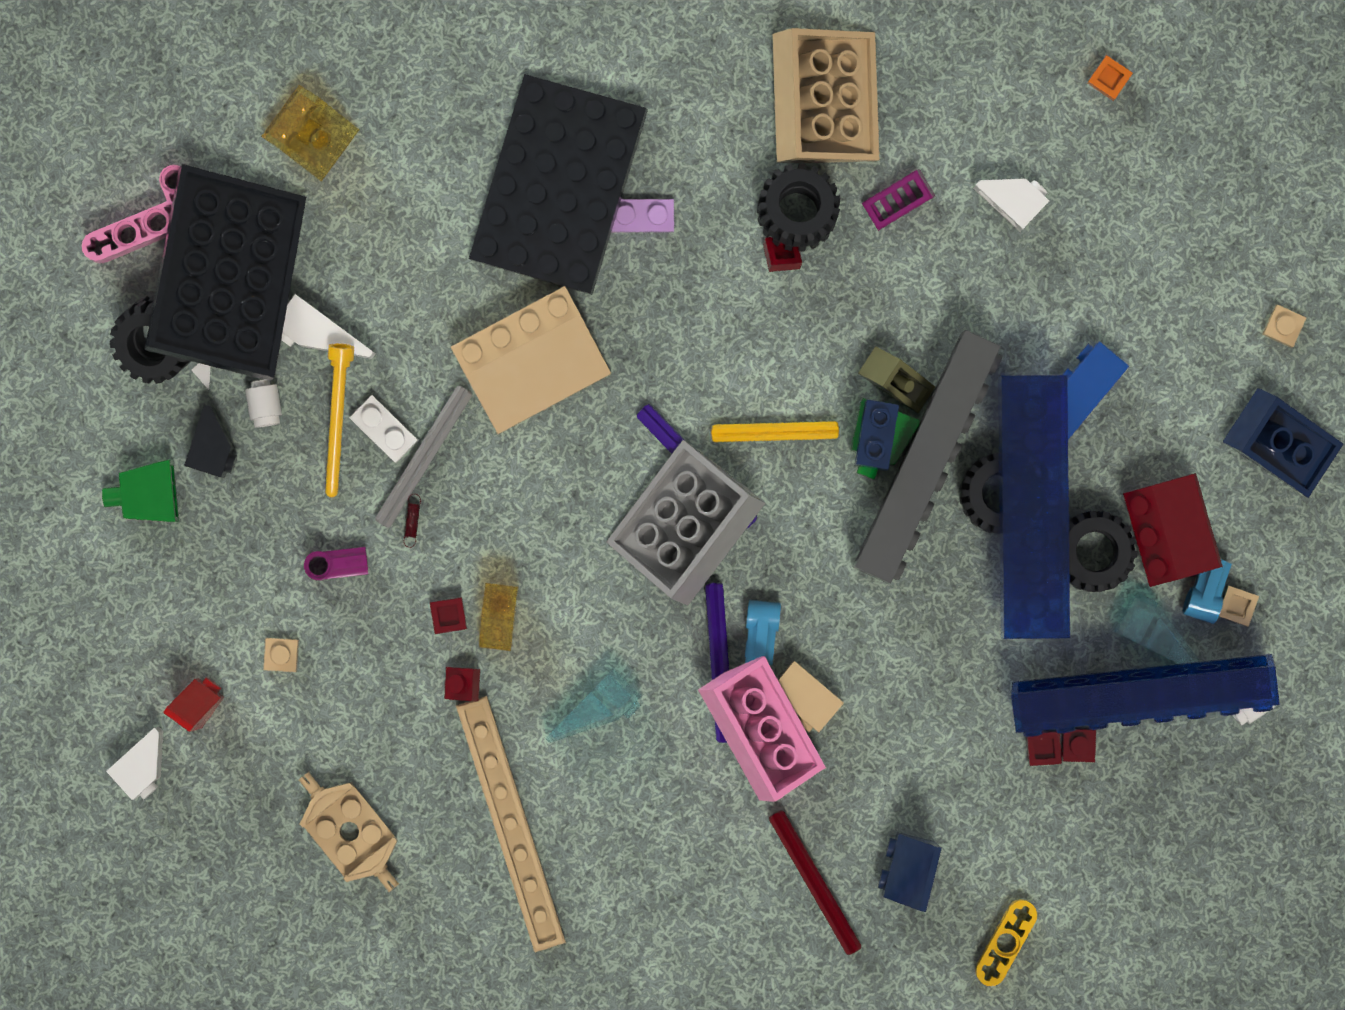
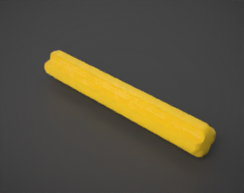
[711,421,839,442]

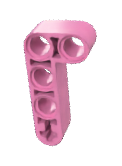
[82,165,180,263]

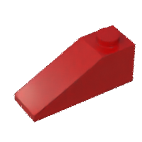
[163,677,224,732]

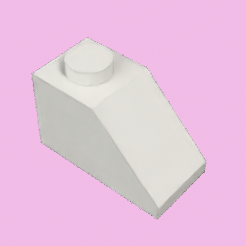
[973,179,1049,232]
[106,727,163,800]

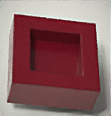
[763,237,802,272]
[430,597,467,634]
[444,667,480,701]
[1062,729,1096,763]
[1026,731,1062,766]

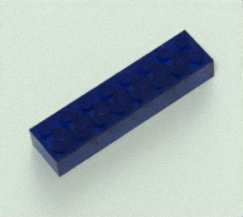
[998,375,1070,639]
[1011,654,1280,737]

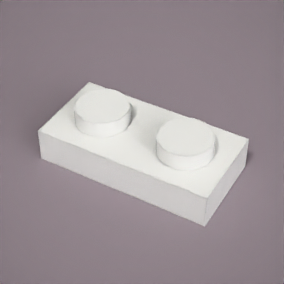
[350,395,419,463]

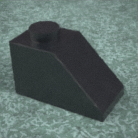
[184,404,237,479]

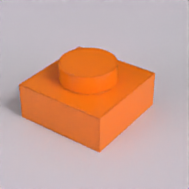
[1087,55,1133,101]

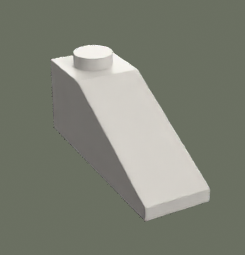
[281,294,375,359]

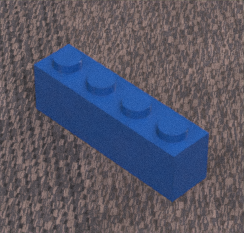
[1014,341,1129,467]

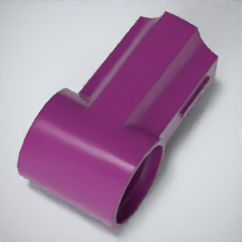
[304,547,369,581]

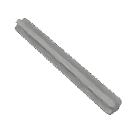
[375,386,472,528]

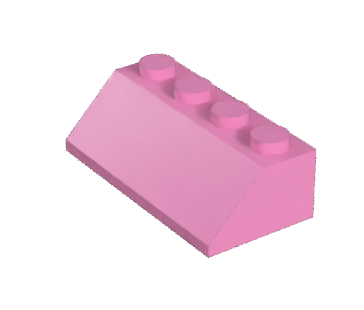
[698,656,826,802]

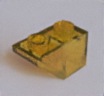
[479,583,519,651]

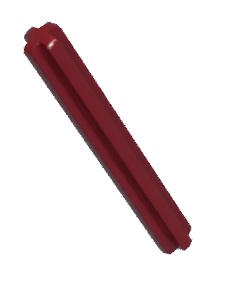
[769,810,861,955]

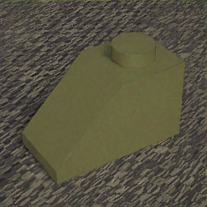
[858,346,936,413]

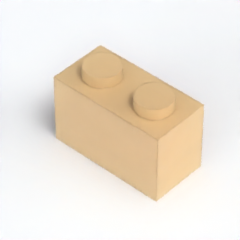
[778,660,844,732]

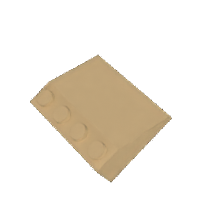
[772,28,879,163]
[451,286,611,434]

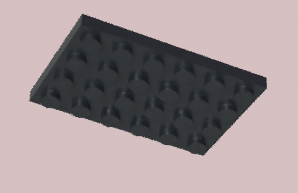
[469,74,648,295]
[145,164,307,381]

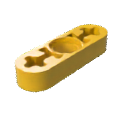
[975,899,1037,986]

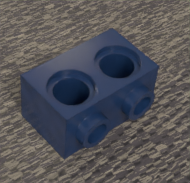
[854,400,899,471]

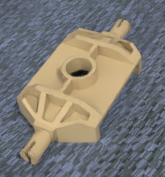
[298,772,399,892]

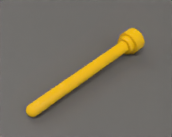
[325,343,355,498]

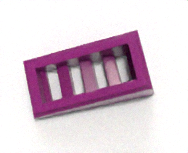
[862,169,935,231]

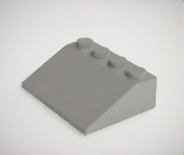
[606,440,765,606]

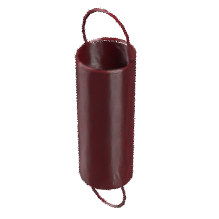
[404,494,421,548]

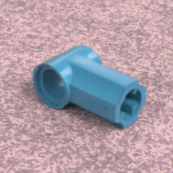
[1182,560,1232,624]
[745,600,781,666]

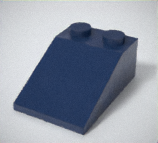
[1223,388,1343,498]
[878,832,942,912]

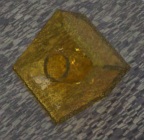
[261,85,359,182]

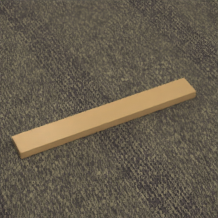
[456,696,566,952]

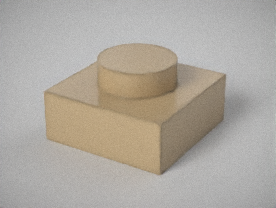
[1262,305,1306,348]
[1219,585,1259,627]
[264,638,299,672]

